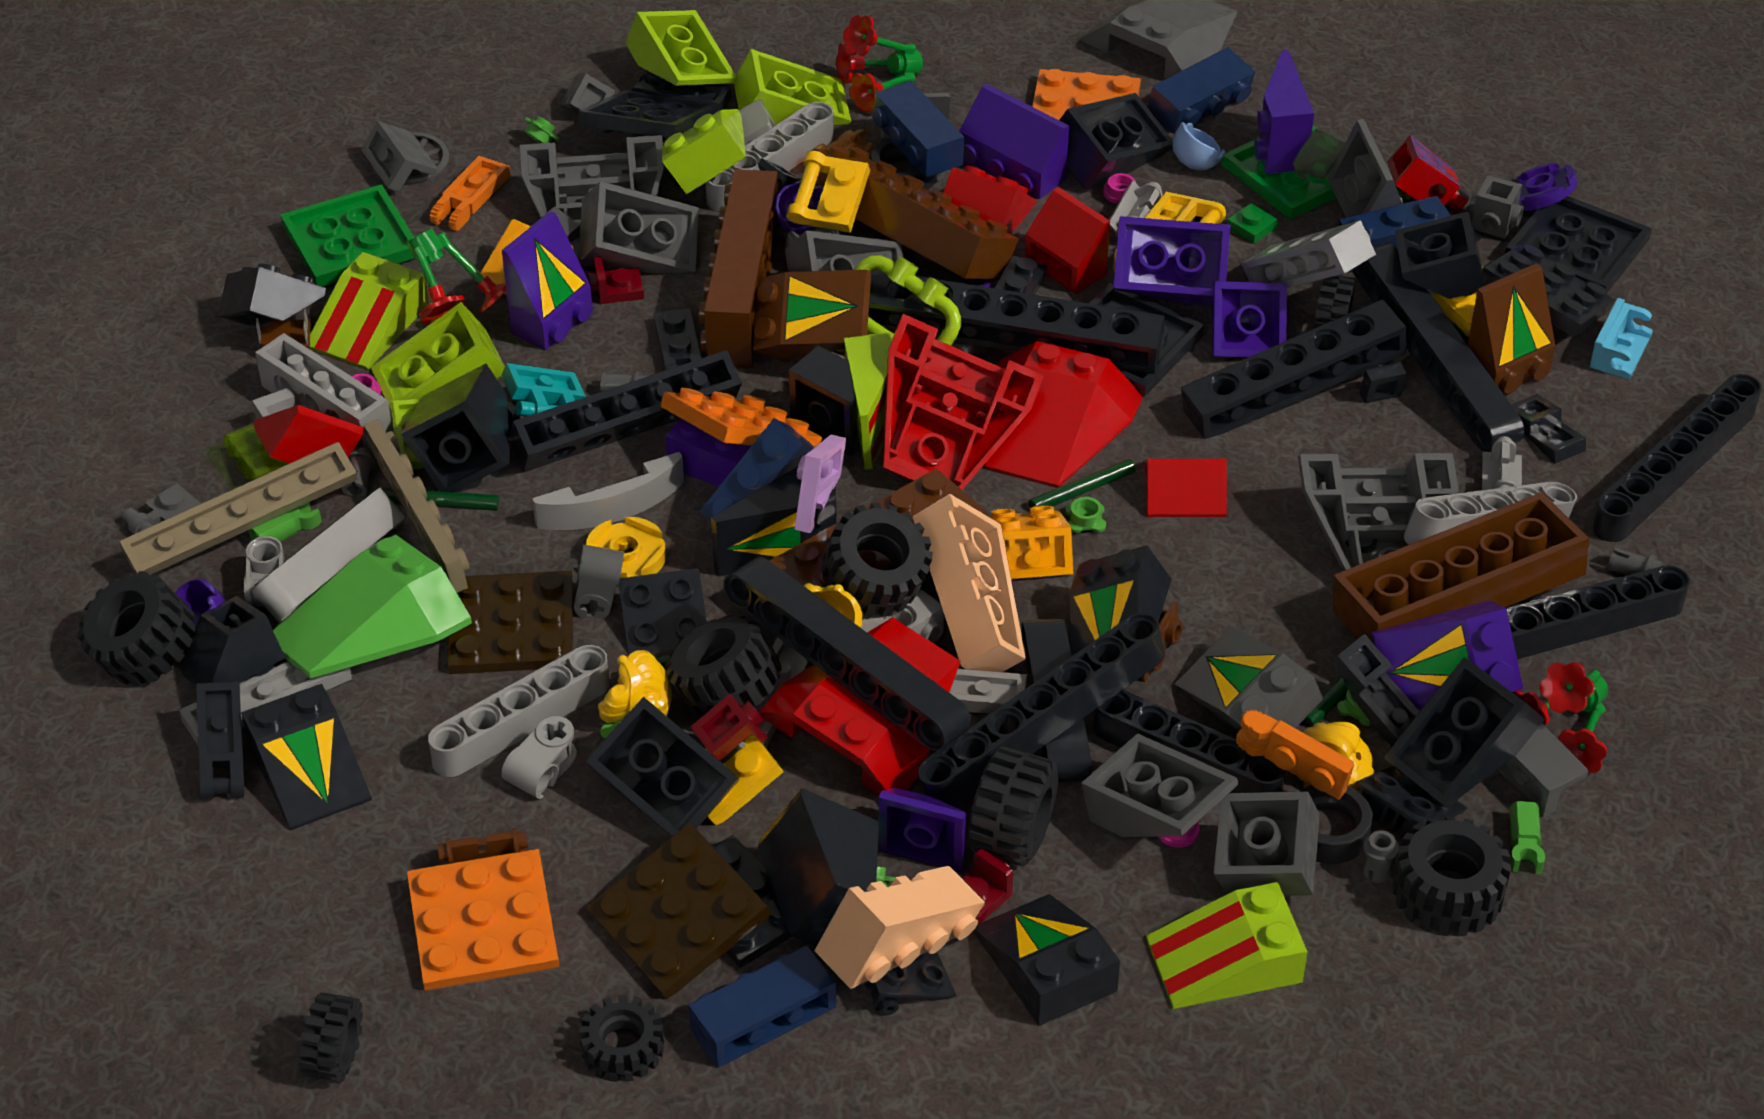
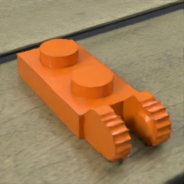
[429,156,511,232]
[1236,709,1355,800]

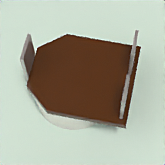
[256,307,310,349]

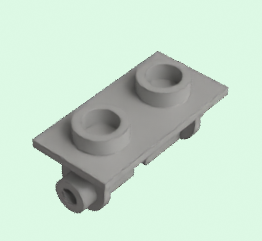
[1109,180,1162,237]
[1482,436,1522,490]

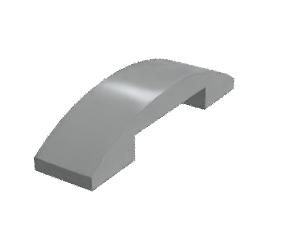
[532,452,684,530]

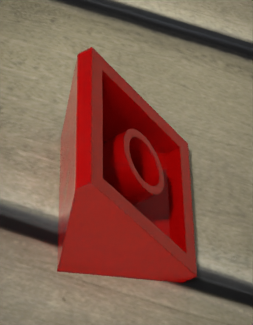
[253,405,364,464]
[1143,459,1227,517]

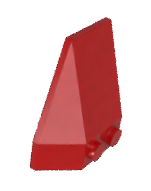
[882,314,1044,490]
[985,341,1143,488]
[759,617,960,795]

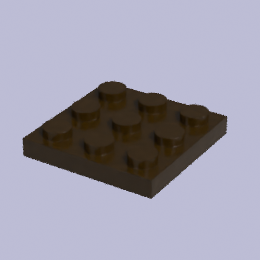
[448,570,573,674]
[587,823,772,999]

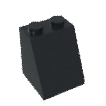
[401,363,510,492]
[758,788,879,946]

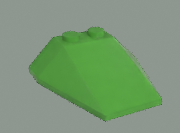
[273,535,472,679]

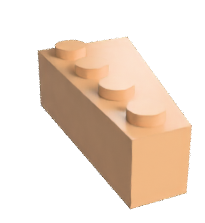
[913,494,1026,672]
[814,866,985,989]

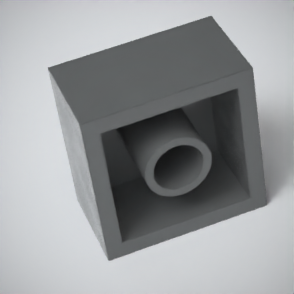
[1214,792,1320,896]

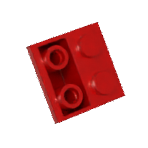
[943,165,1037,234]
[1025,187,1110,294]

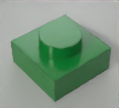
[1227,203,1278,244]

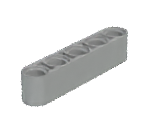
[705,102,834,212]
[1404,482,1577,545]
[251,488,407,623]
[428,645,610,777]

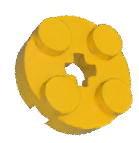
[586,517,666,578]

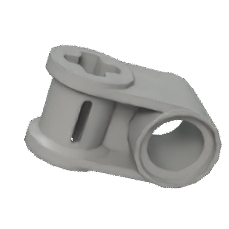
[244,536,285,608]
[502,716,577,799]

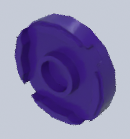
[1517,163,1578,211]

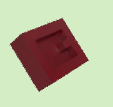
[588,256,644,304]
[691,693,768,761]
[962,848,1013,924]

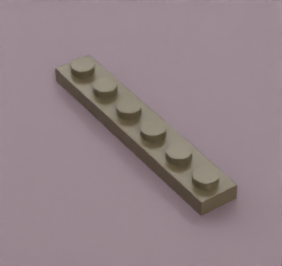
[363,419,470,593]
[119,442,357,575]

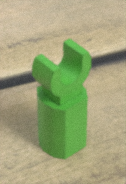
[249,502,322,542]
[1509,801,1545,874]

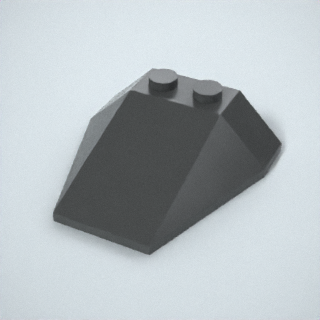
[1081,0,1237,79]
[520,135,665,267]
[1298,453,1459,571]

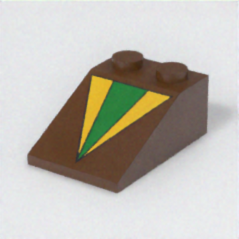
[1468,263,1555,394]
[753,270,871,361]

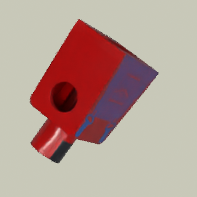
[1387,135,1469,212]

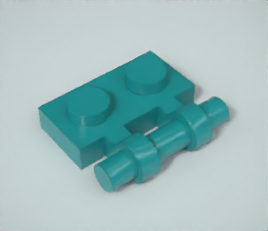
[501,363,586,417]

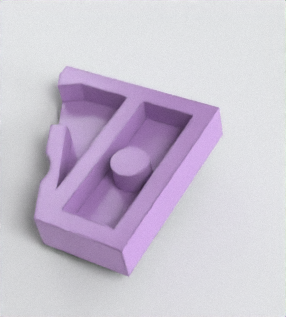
[795,435,846,533]

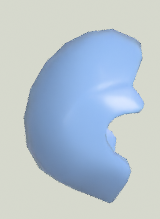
[1172,122,1225,171]

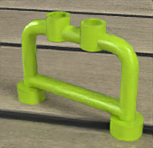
[854,255,961,346]

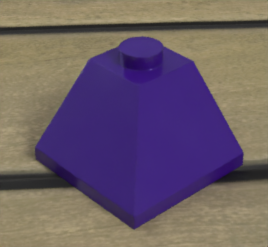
[1212,281,1287,358]
[879,788,966,873]

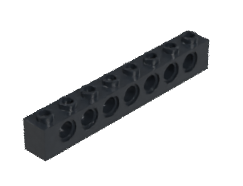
[868,270,1165,374]

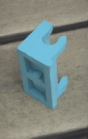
[1590,298,1653,380]

